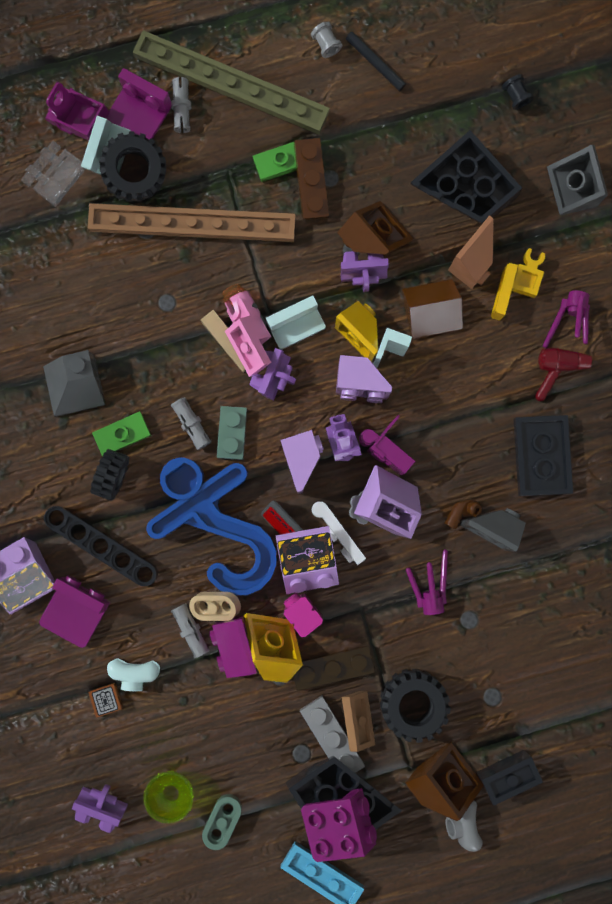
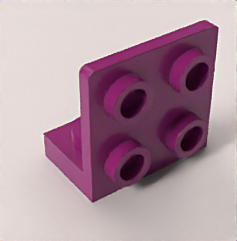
[106,68,171,140]

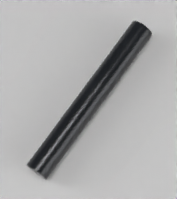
[346,31,406,92]

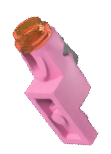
[222,284,271,377]

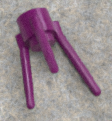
[543,291,590,348]
[406,549,448,615]

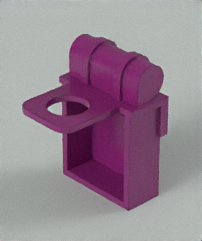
[45,82,109,141]
[359,415,415,476]

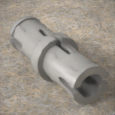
[171,77,191,133]
[171,397,211,450]
[171,603,210,659]

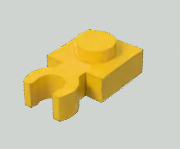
[512,248,545,298]

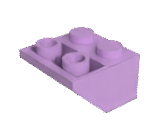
[336,355,392,403]
[354,465,422,539]

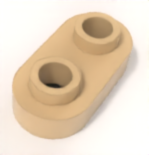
[189,592,241,621]

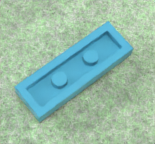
[281,841,364,904]

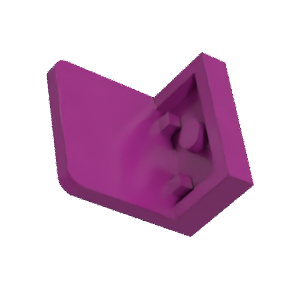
[39,575,110,648]
[301,788,377,862]

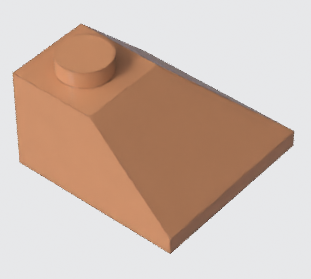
[448,215,494,289]

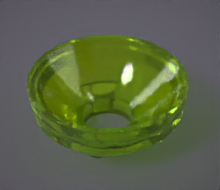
[144,771,194,824]

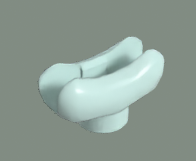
[107,658,160,691]

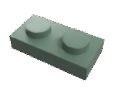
[217,406,247,460]

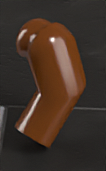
[444,499,482,530]

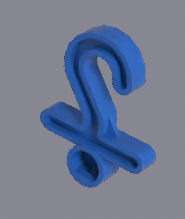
[146,458,277,595]

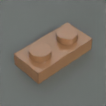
[342,691,375,752]

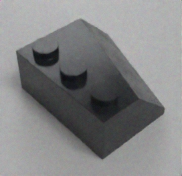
[410,130,522,224]
[285,756,402,830]

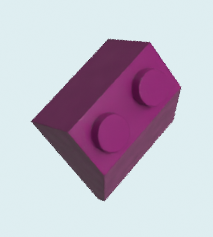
[210,614,258,678]

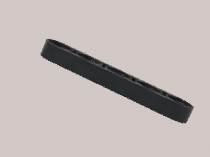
[44,506,158,586]

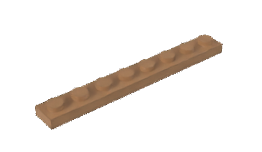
[88,203,295,242]

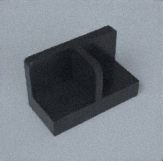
[477,750,543,805]

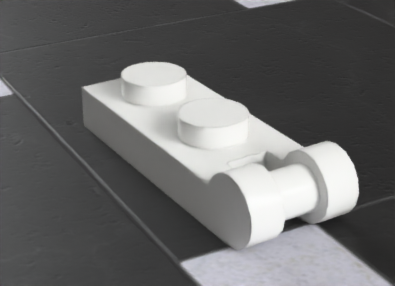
[312,502,366,565]

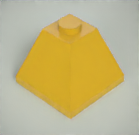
[335,301,378,363]
[244,613,303,683]

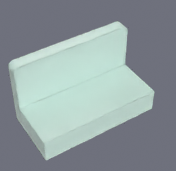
[81,116,131,175]
[266,296,326,350]
[373,328,412,368]

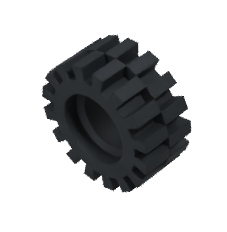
[90,449,130,501]

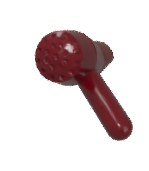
[535,348,592,402]

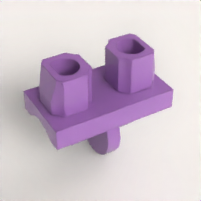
[341,251,389,292]
[250,348,296,401]
[326,414,361,461]
[72,784,128,833]

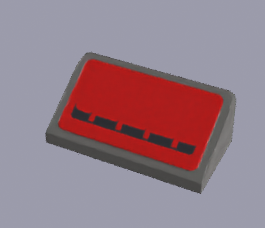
[261,501,304,535]

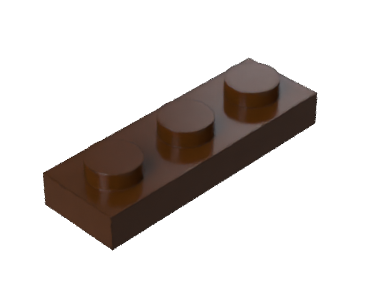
[294,138,329,220]

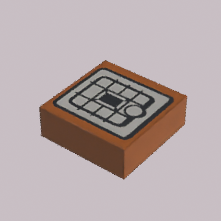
[88,682,123,718]

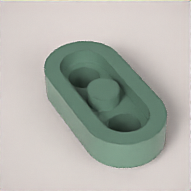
[202,794,242,850]

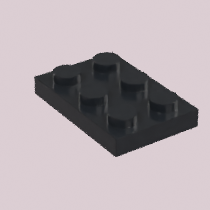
[513,415,573,496]

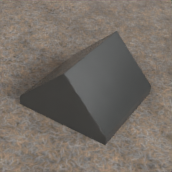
[547,145,608,215]

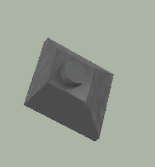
[43,350,106,417]
[459,508,526,552]

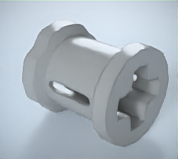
[311,22,342,58]

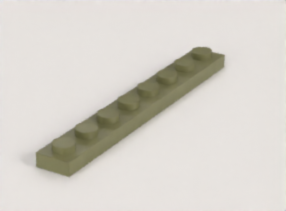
[133,30,330,135]

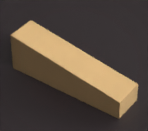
[201,310,246,373]

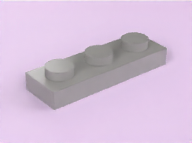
[300,696,365,773]

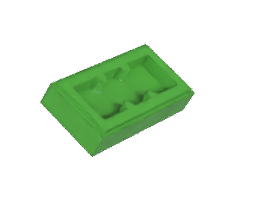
[253,139,301,182]
[92,411,152,457]

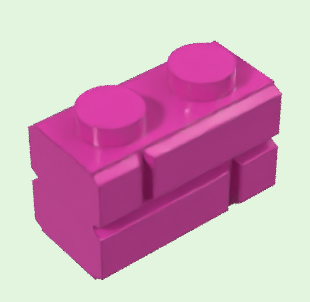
[283,593,323,637]

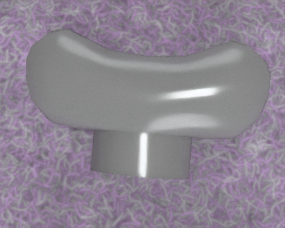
[445,801,483,852]

